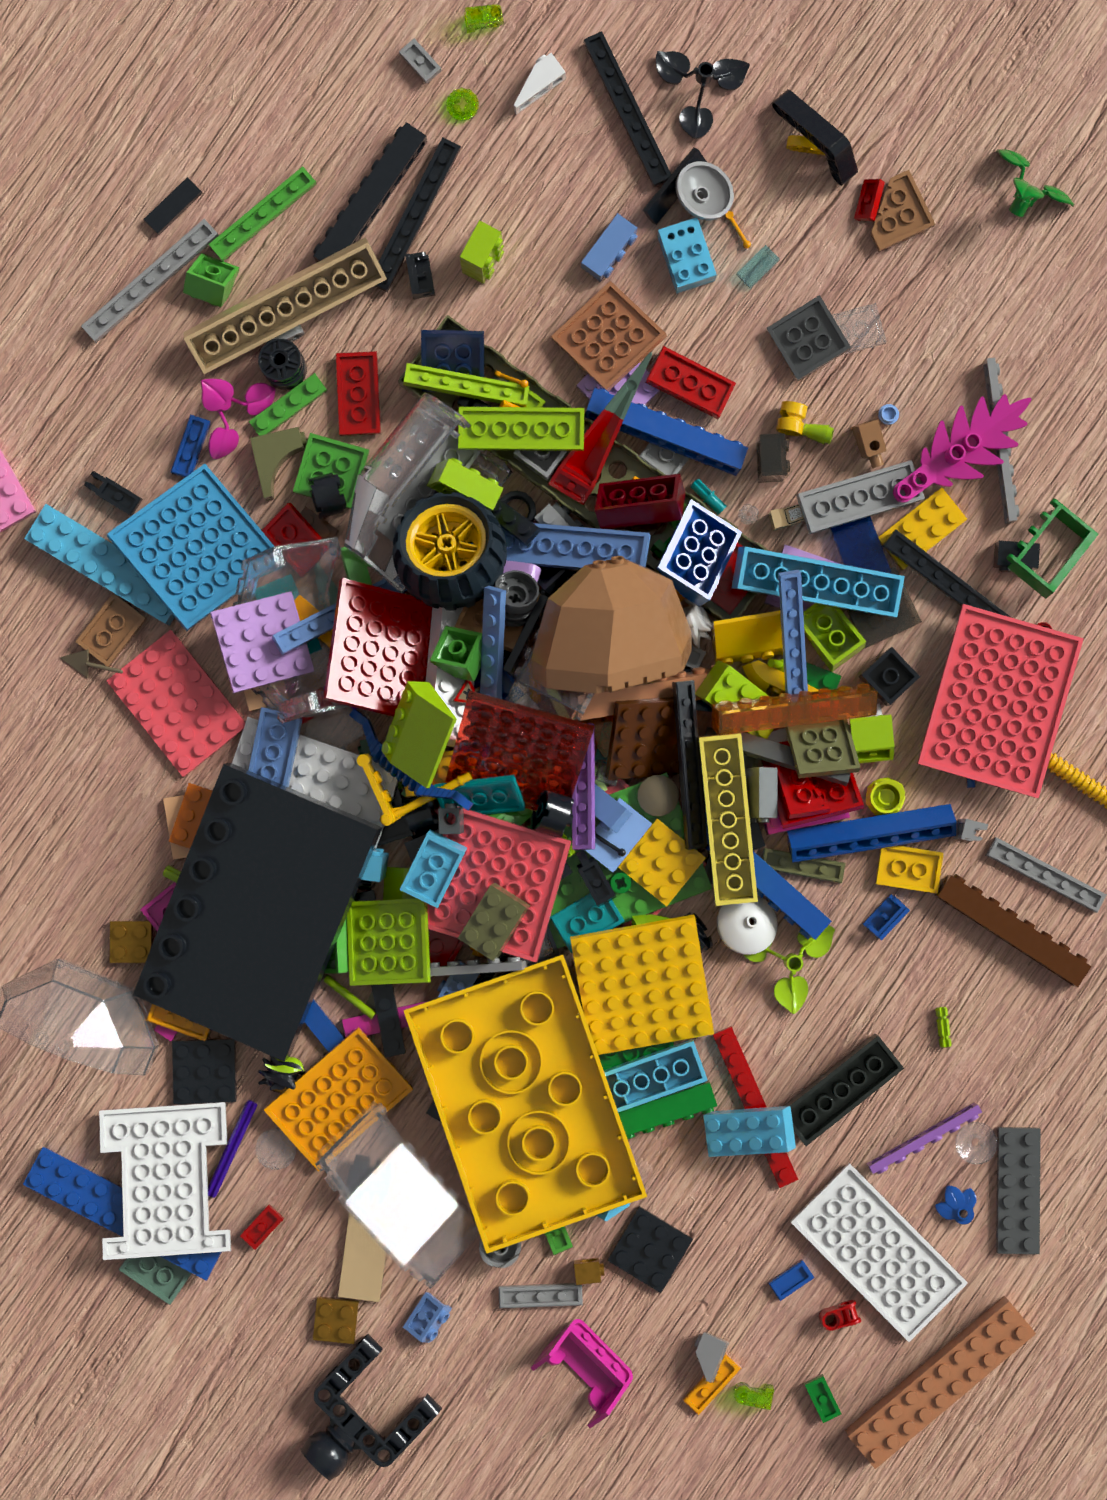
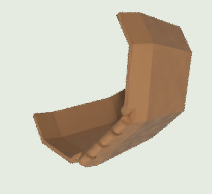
[531,556,692,694]

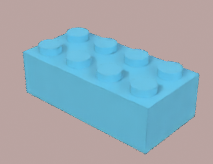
[703,1106,796,1157]

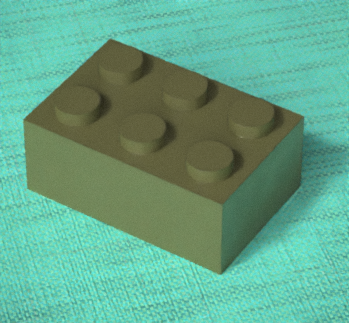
[458,883,531,961]

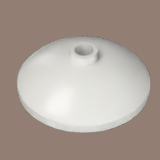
[717,895,777,955]

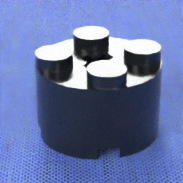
[308,472,347,519]
[531,790,574,838]
[401,796,439,839]

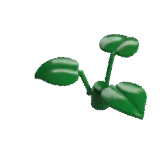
[996,149,1075,217]

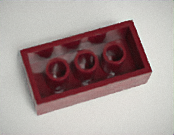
[595,474,685,529]

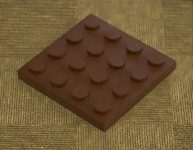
[605,697,679,780]

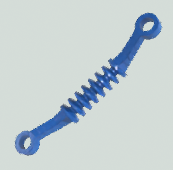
[349,709,473,811]

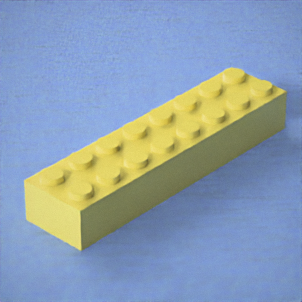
[699,733,758,906]

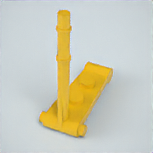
[357,753,473,826]

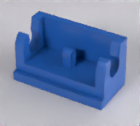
[863,894,910,940]

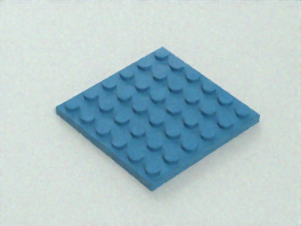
[107,464,284,631]

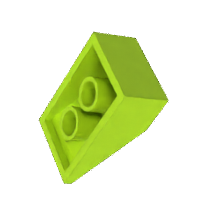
[803,603,866,672]

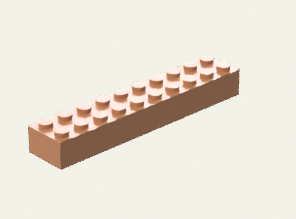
[845,1296,1036,1469]

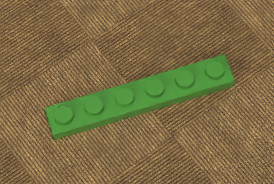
[209,166,317,262]

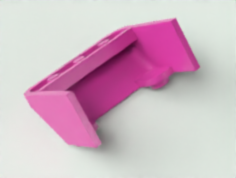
[531,1319,633,1428]

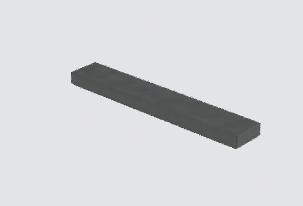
[731,729,850,786]

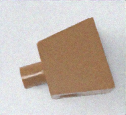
[851,419,886,468]

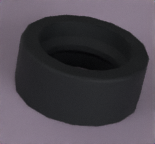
[501,490,536,523]

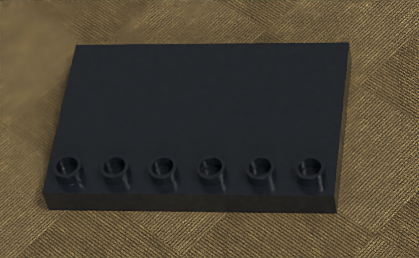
[133,763,382,1061]

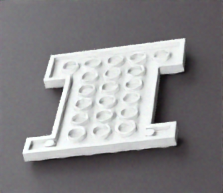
[99,1102,231,1260]

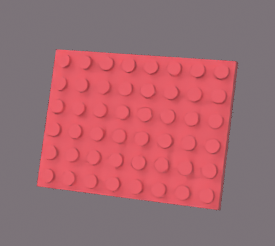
[917,604,1084,798]

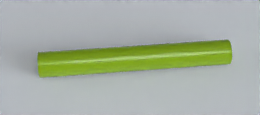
[323,975,377,1020]

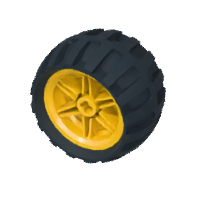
[392,492,507,611]

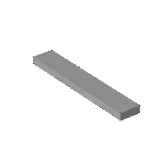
[985,837,1107,913]

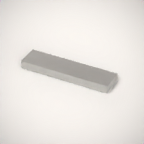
[499,1283,583,1308]

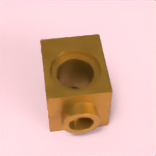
[574,1258,605,1285]

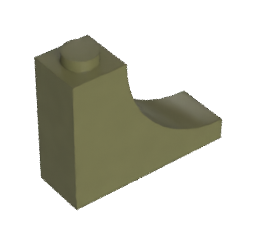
[250,427,307,501]

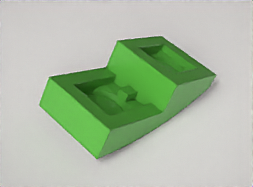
[544,1226,573,1255]

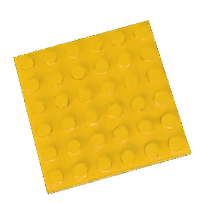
[570,915,714,1055]

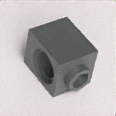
[438,803,464,834]

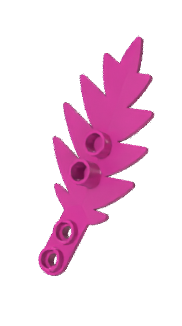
[893,394,1032,503]

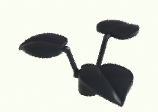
[656,51,750,139]

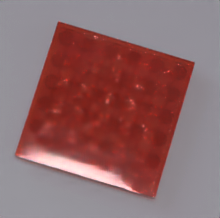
[445,690,594,811]

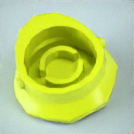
[866,777,905,816]

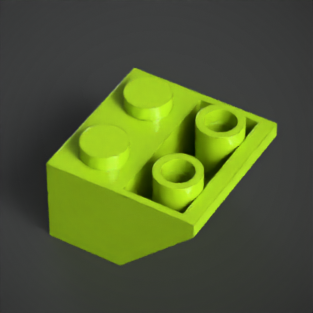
[849,714,895,764]

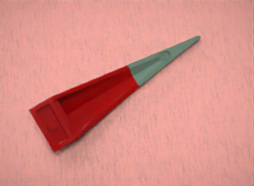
[548,352,652,505]

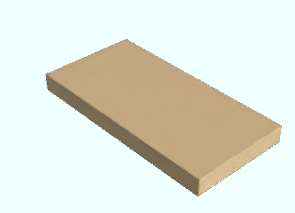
[338,1212,391,1302]

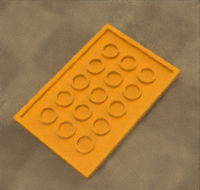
[264,1026,413,1172]

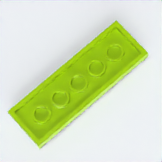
[458,407,584,451]

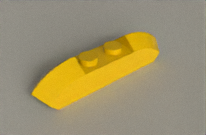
[742,660,837,715]

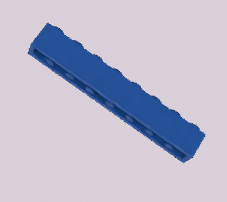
[584,388,748,476]
[787,804,957,863]
[704,810,832,940]

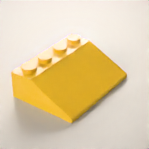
[712,611,783,665]

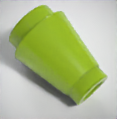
[802,423,834,445]

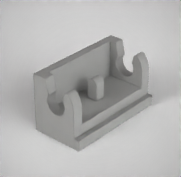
[954,819,988,841]

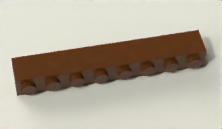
[934,874,1092,987]

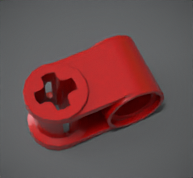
[819,1300,861,1331]

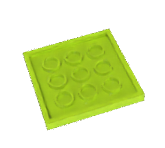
[347,898,431,986]

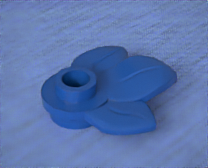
[935,1185,977,1225]

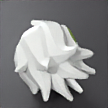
[683,599,713,649]

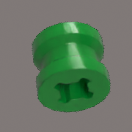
[610,872,631,894]

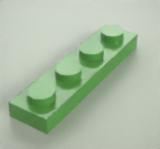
[249,373,327,436]

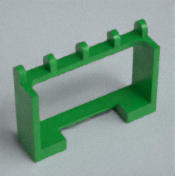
[1006,498,1099,599]

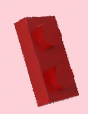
[854,179,885,221]
[240,1204,284,1250]

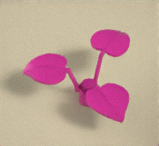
[201,379,276,459]

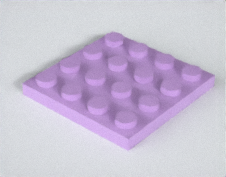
[210,591,314,694]

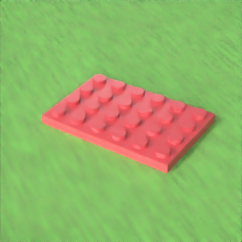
[107,630,246,777]

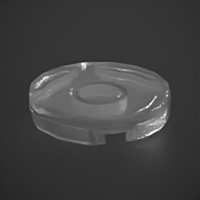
[255,1128,297,1170]

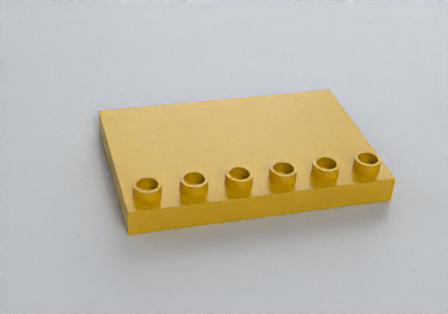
[403,954,647,1254]

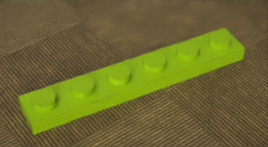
[403,363,529,407]

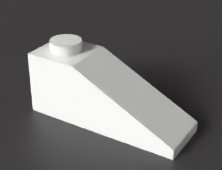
[514,53,566,115]

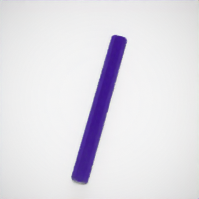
[208,1100,257,1198]

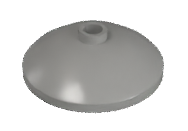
[676,161,734,220]

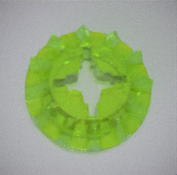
[446,87,479,121]

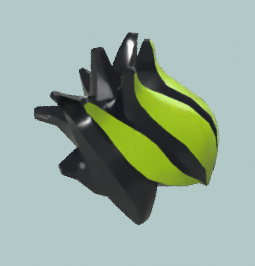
[258,1056,305,1093]

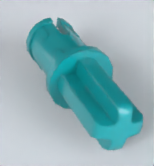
[690,479,727,515]

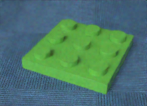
[293,433,370,510]

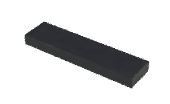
[643,147,707,225]

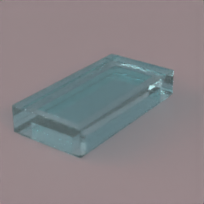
[736,245,780,289]

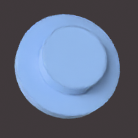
[878,404,899,425]

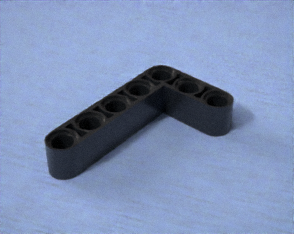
[772,89,858,186]

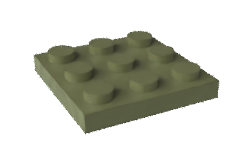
[784,714,860,778]

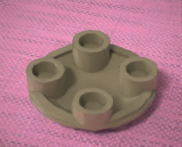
[637,775,679,816]

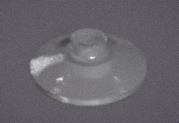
[955,1122,997,1164]

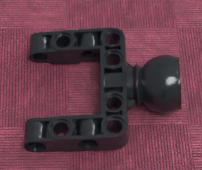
[300,1334,442,1481]

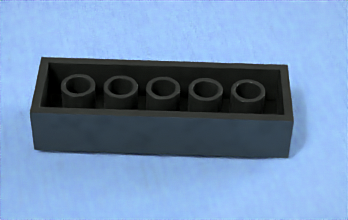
[784,1033,904,1146]

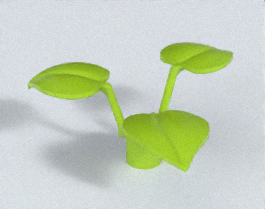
[743,925,835,1014]

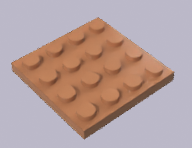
[551,281,667,392]

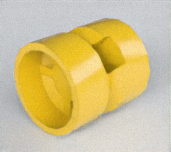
[776,401,808,436]

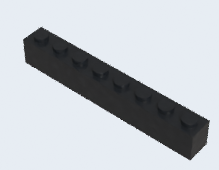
[313,122,427,262]

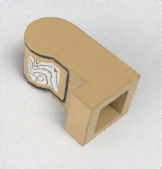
[768,504,805,531]

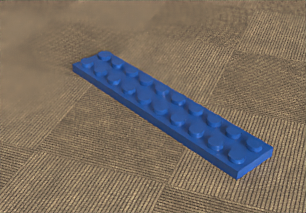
[23,1147,222,1281]

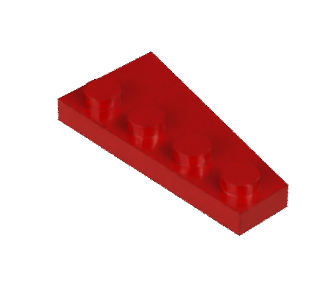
[772,741,830,819]

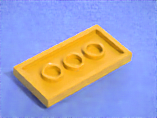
[877,488,967,570]

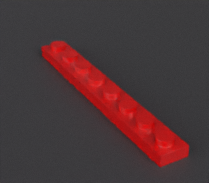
[713,1026,798,1188]

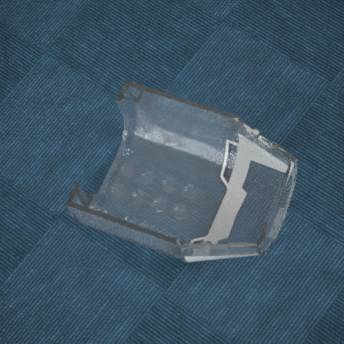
[344,392,513,593]

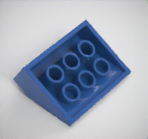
[656,499,742,606]

